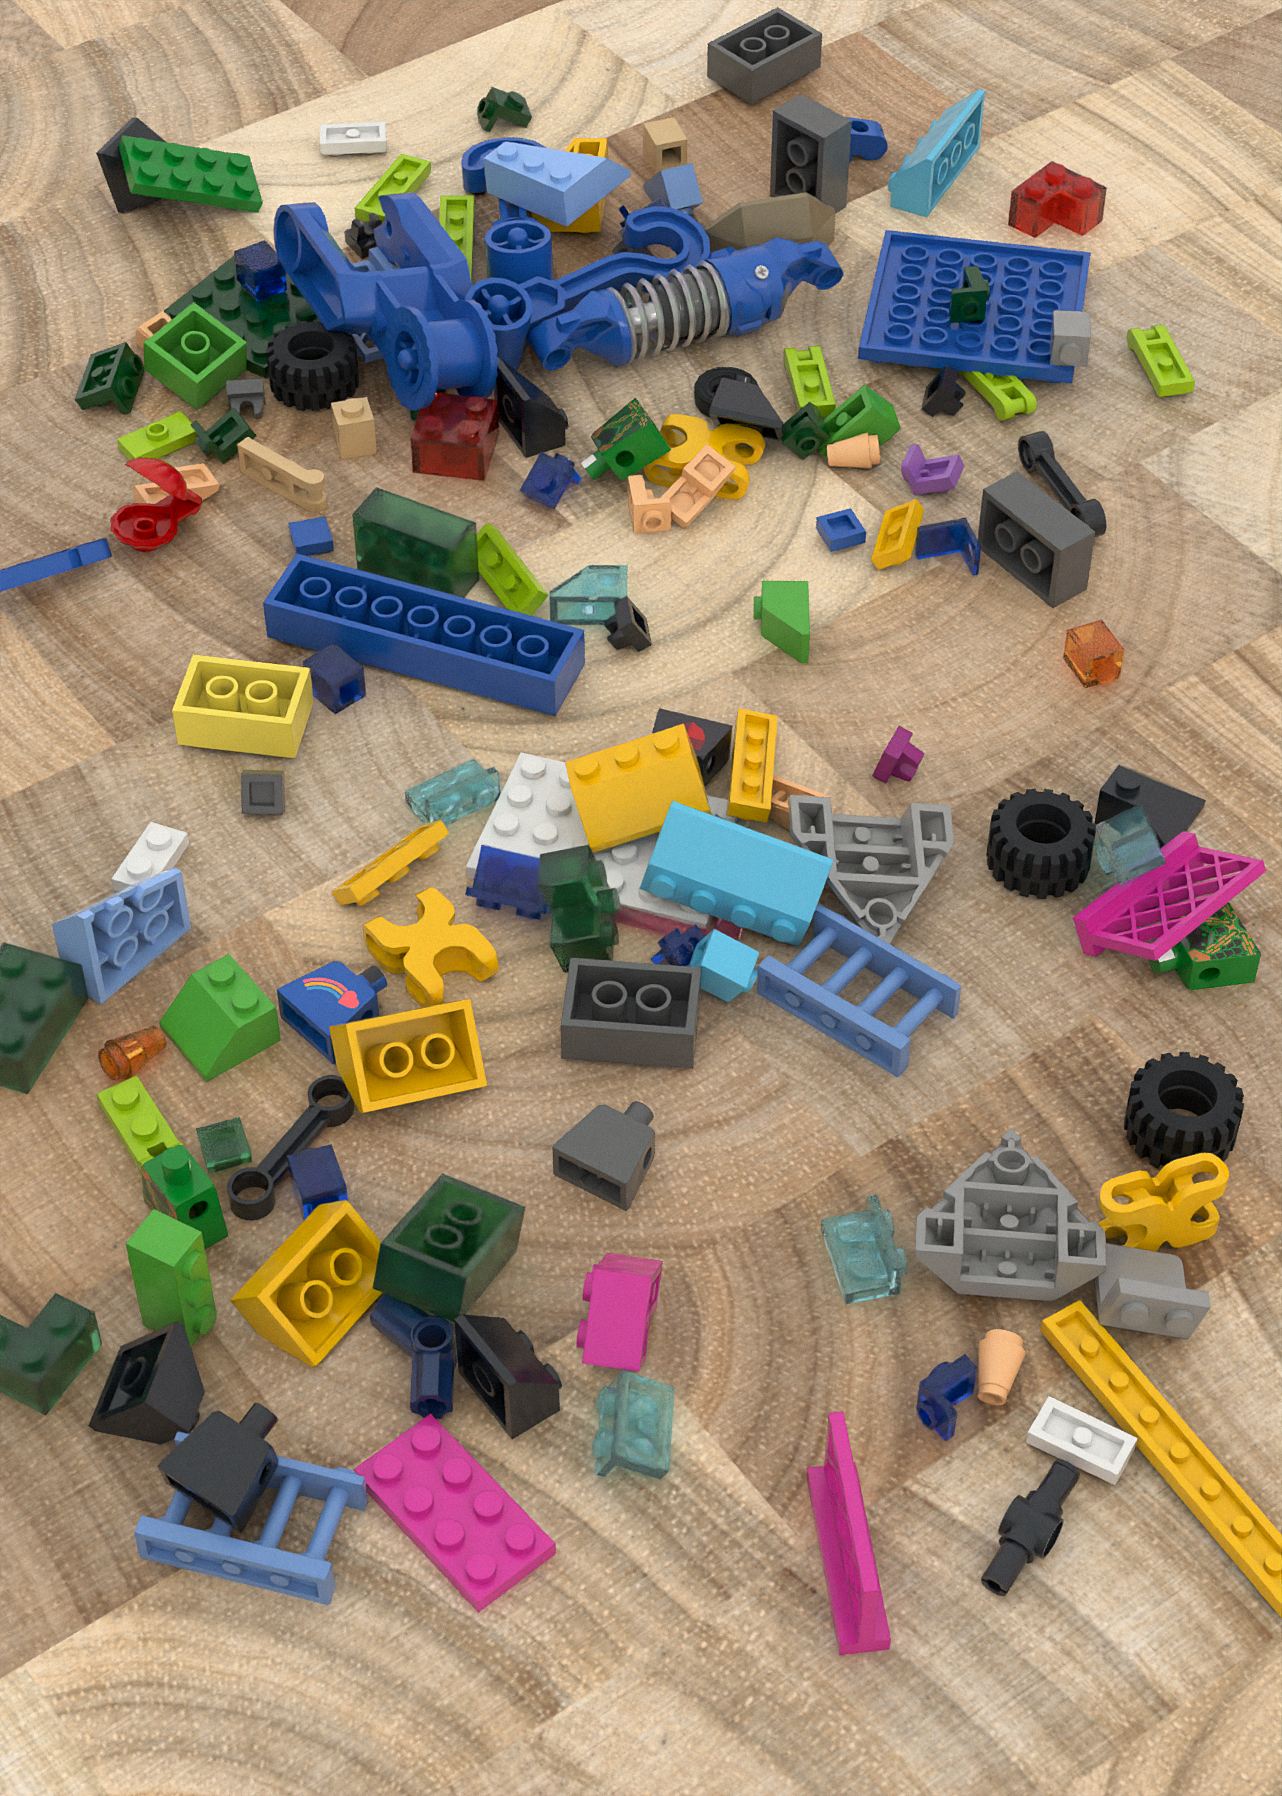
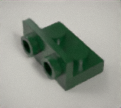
[75,342,145,414]

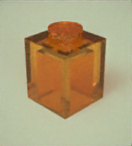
[1063,619,1124,688]

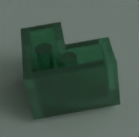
[538,845,620,973]
[0,1293,102,1415]

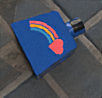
[277,961,387,1064]

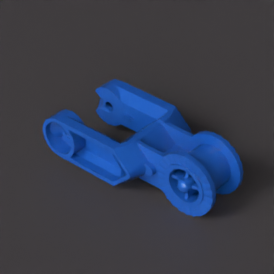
[273,192,499,411]

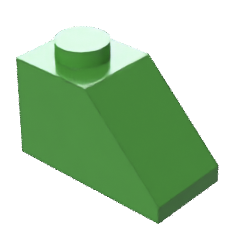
[817,384,901,457]
[753,581,810,663]

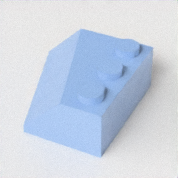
[483,141,631,227]
[52,868,191,1005]

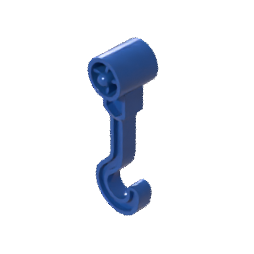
[461,137,554,284]
[465,206,710,370]

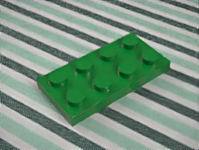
[119,136,263,212]

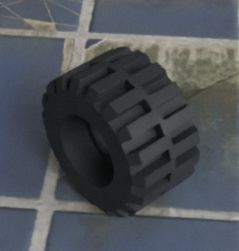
[266,320,359,411]
[986,789,1096,899]
[1124,1052,1244,1168]

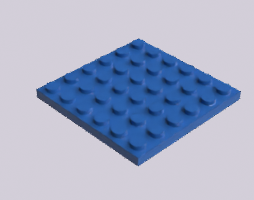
[858,230,1091,384]

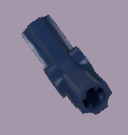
[370,1291,457,1419]

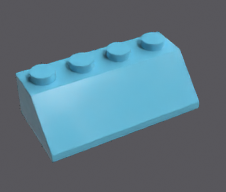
[888,89,985,217]
[639,801,833,947]

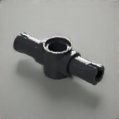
[981,1459,1080,1597]

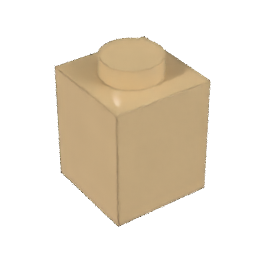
[643,117,687,173]
[331,397,377,460]

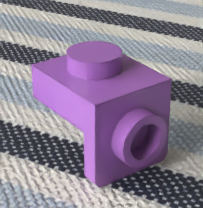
[901,444,964,495]

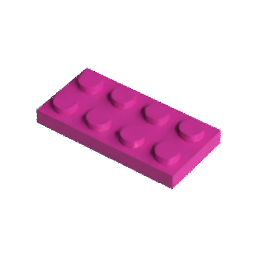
[354,1414,556,1613]

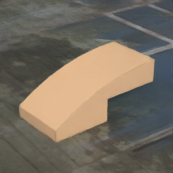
[661,444,735,530]
[133,463,219,504]

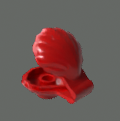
[110,457,202,552]

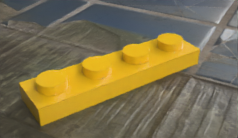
[726,708,778,823]

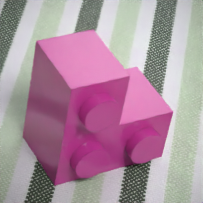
[576,1253,663,1372]

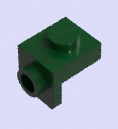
[477,87,532,132]
[949,266,990,323]
[781,402,831,460]
[191,408,257,464]

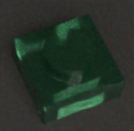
[196,1117,252,1174]

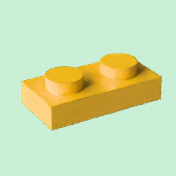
[871,499,924,570]

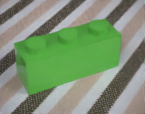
[125,1209,217,1347]

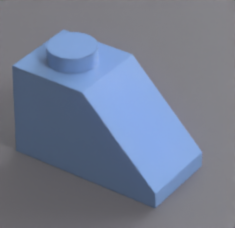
[643,163,703,216]

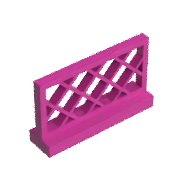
[1073,831,1266,961]
[806,1411,891,1655]

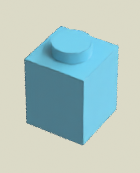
[689,929,759,1003]

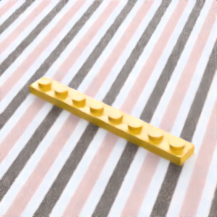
[1040,1300,1282,1618]

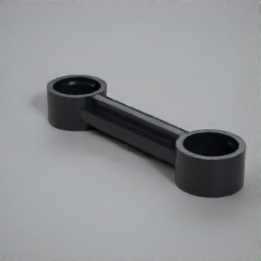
[1018,431,1107,537]
[227,1075,354,1221]

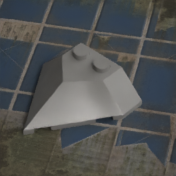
[788,795,954,944]
[915,1128,1106,1301]

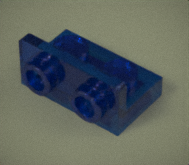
[465,845,565,920]

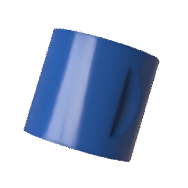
[845,117,888,162]

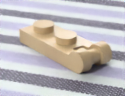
[237,437,327,512]

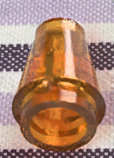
[98,1025,167,1081]

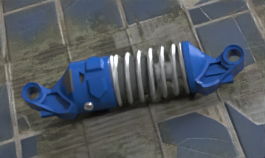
[528,238,844,371]

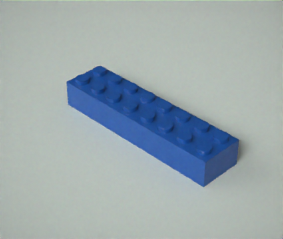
[263,553,585,716]

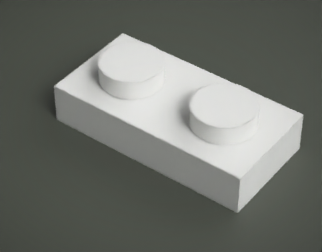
[320,122,387,156]
[111,822,189,891]
[1026,1396,1138,1485]

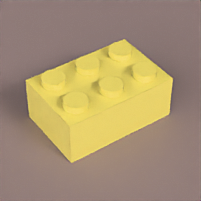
[172,655,314,758]

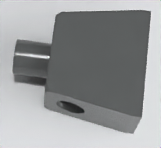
[552,1101,655,1211]

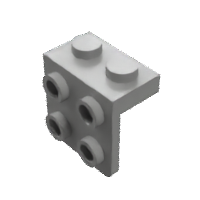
[1094,1243,1211,1339]

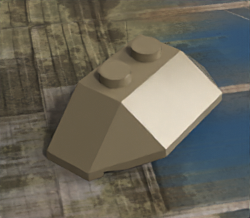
[703,192,836,254]

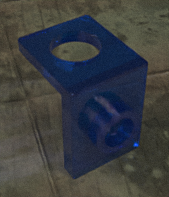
[915,518,981,576]

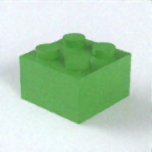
[144,302,247,410]

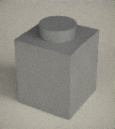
[1050,310,1091,367]

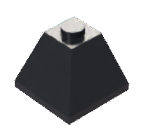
[96,118,166,213]
[494,357,568,458]
[709,375,786,442]
[1094,765,1206,851]
[88,1322,205,1445]

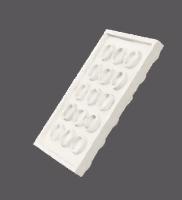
[466,752,751,935]

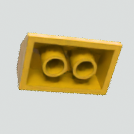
[565,724,712,853]
[329,999,487,1113]
[230,1200,403,1367]

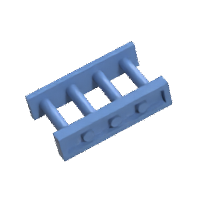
[757,904,961,1077]
[134,1432,368,1605]

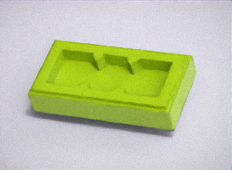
[117,411,198,460]

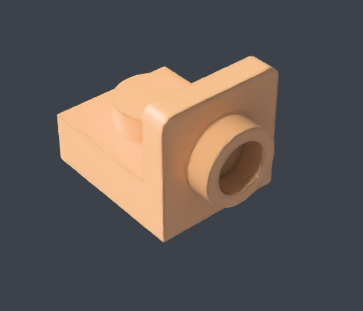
[628,475,671,534]

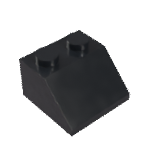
[454,1314,562,1439]

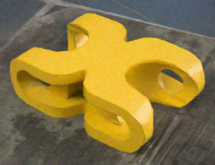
[643,414,765,500]
[362,887,499,1007]
[1098,1153,1229,1252]

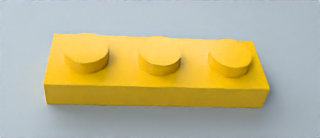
[331,820,450,906]

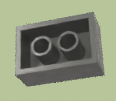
[707,7,822,104]
[770,94,852,213]
[977,471,1095,608]
[560,958,701,1069]

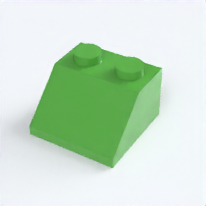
[159,954,281,1082]

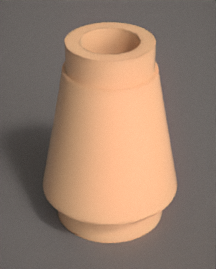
[827,432,881,469]
[977,1329,1026,1405]

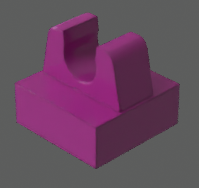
[872,726,924,783]

